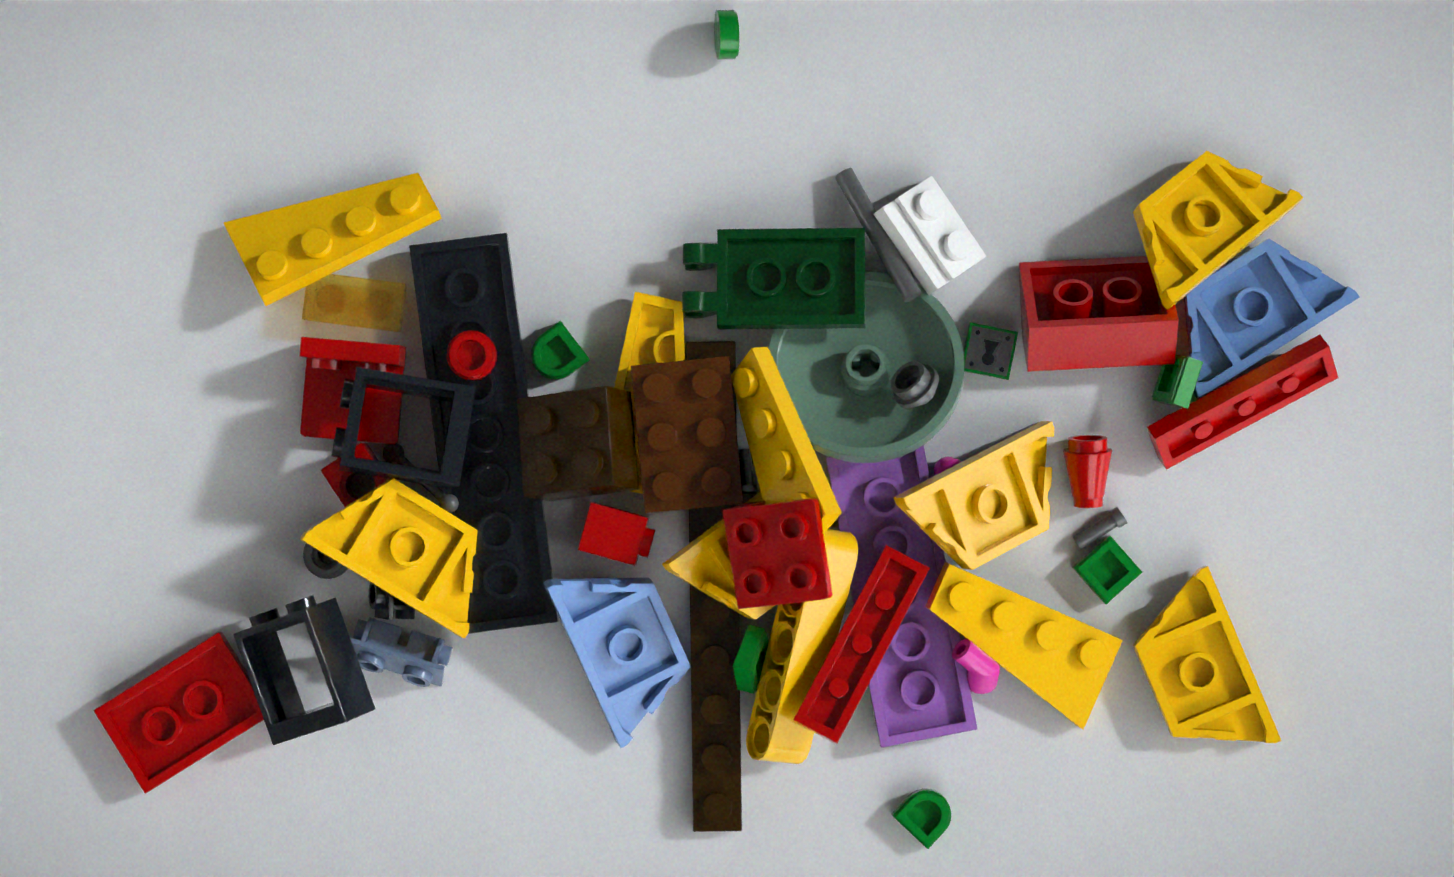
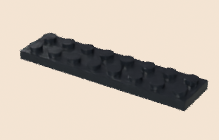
[409,233,559,634]

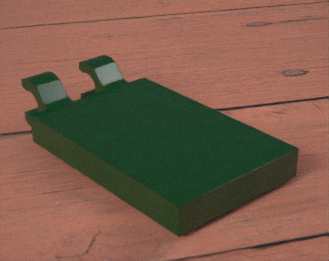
[682,228,866,330]

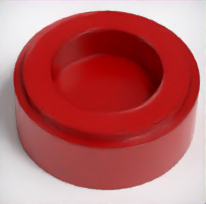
[447,330,497,380]

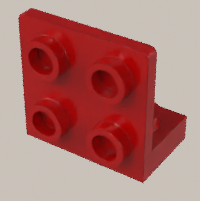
[299,337,407,444]
[722,498,833,609]

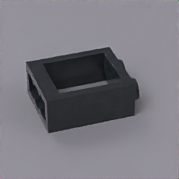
[331,367,476,490]
[233,595,376,745]

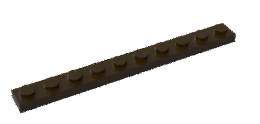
[687,341,742,832]

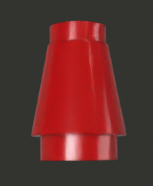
[1063,435,1112,508]

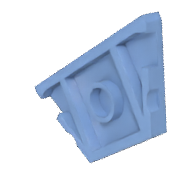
[1184,239,1360,398]
[543,577,691,748]

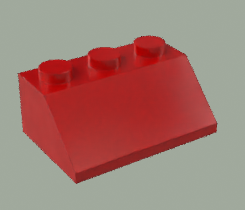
[1019,256,1179,372]

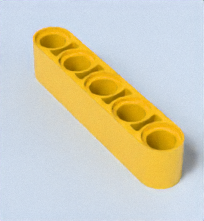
[746,529,858,764]

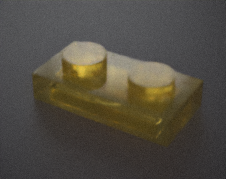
[302,274,407,333]

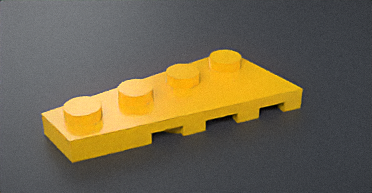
[223,173,442,306]
[614,292,685,494]
[731,347,842,534]
[925,562,1123,730]

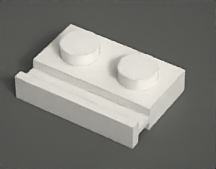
[874,176,987,295]

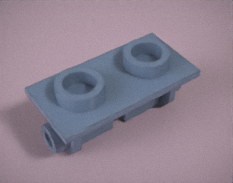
[350,617,453,687]

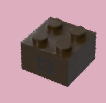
[517,386,639,501]

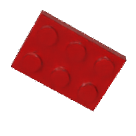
[93,631,264,794]

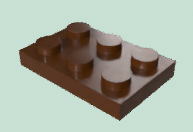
[631,356,743,513]

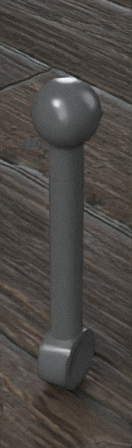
[383,443,459,513]

